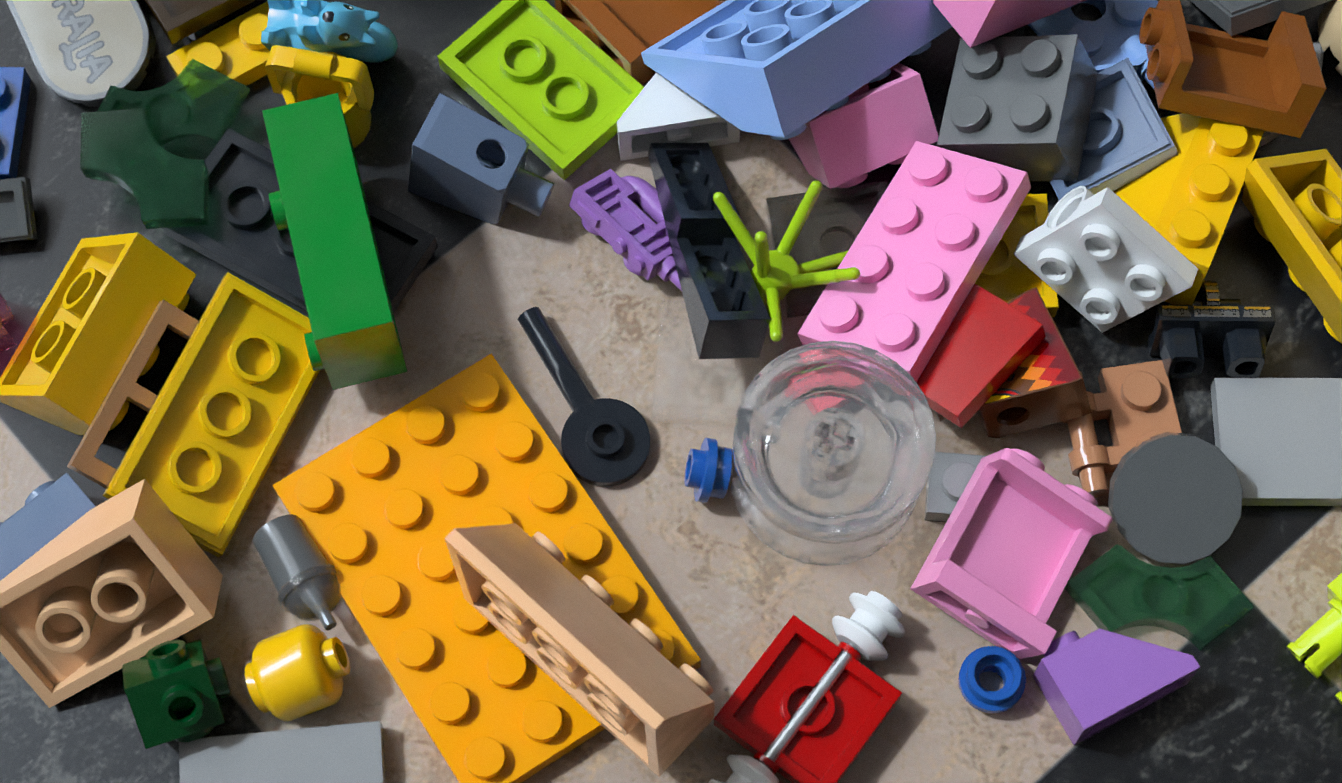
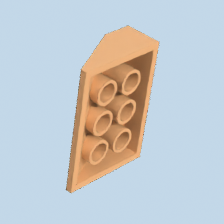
[444,523,715,777]

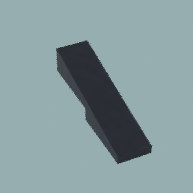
[648,143,770,359]

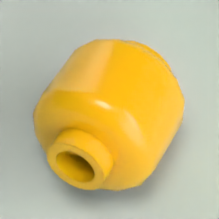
[245,624,350,721]

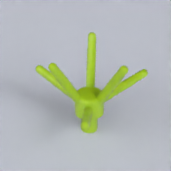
[713,180,860,342]

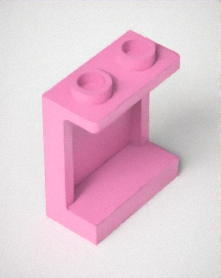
[910,448,1113,659]

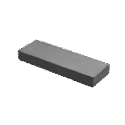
[179,721,386,783]

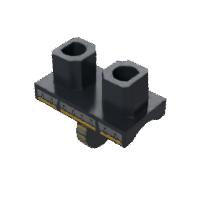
[1147,281,1276,378]

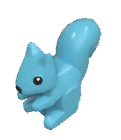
[261,0,398,63]

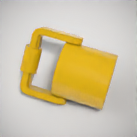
[265,45,374,148]

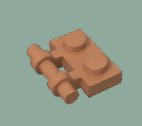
[1063,360,1182,498]

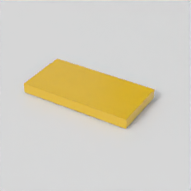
[103,272,320,557]

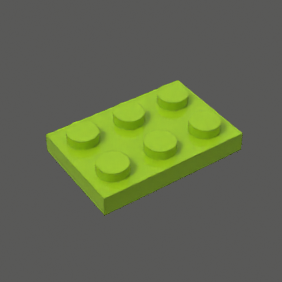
[437,0,644,180]

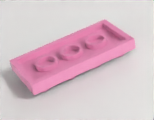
[797,141,1031,386]

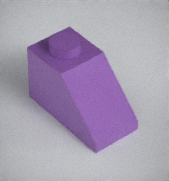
[1032,628,1200,745]

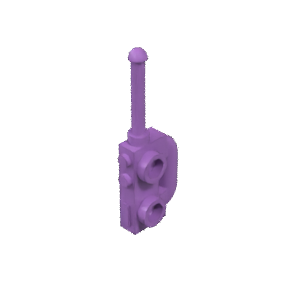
[569,169,682,291]

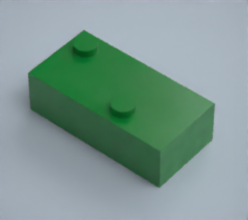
[262,93,408,390]

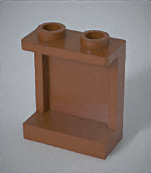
[554,0,726,85]
[1139,0,1326,138]

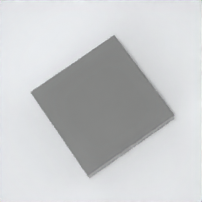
[1210,378,1342,506]

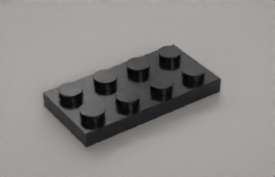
[160,128,438,313]

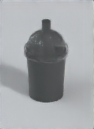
[253,514,341,630]

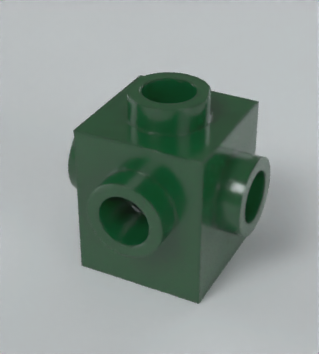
[122,639,232,749]

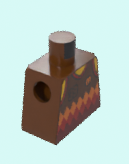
[935,287,1092,439]

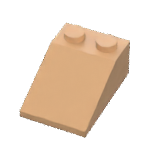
[0,479,223,708]

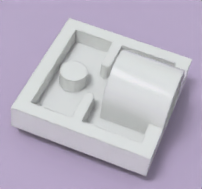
[1014,186,1198,332]

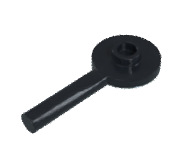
[518,307,650,487]

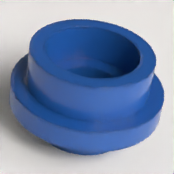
[684,438,732,503]
[958,646,1026,713]

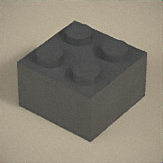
[937,34,1098,181]

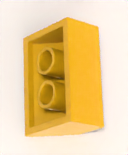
[1113,113,1264,305]
[1242,149,1342,343]
[0,232,197,435]

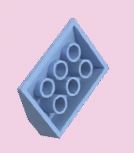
[641,0,952,140]

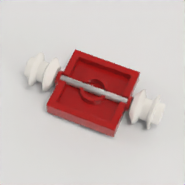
[708,591,905,783]

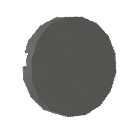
[1108,432,1243,564]

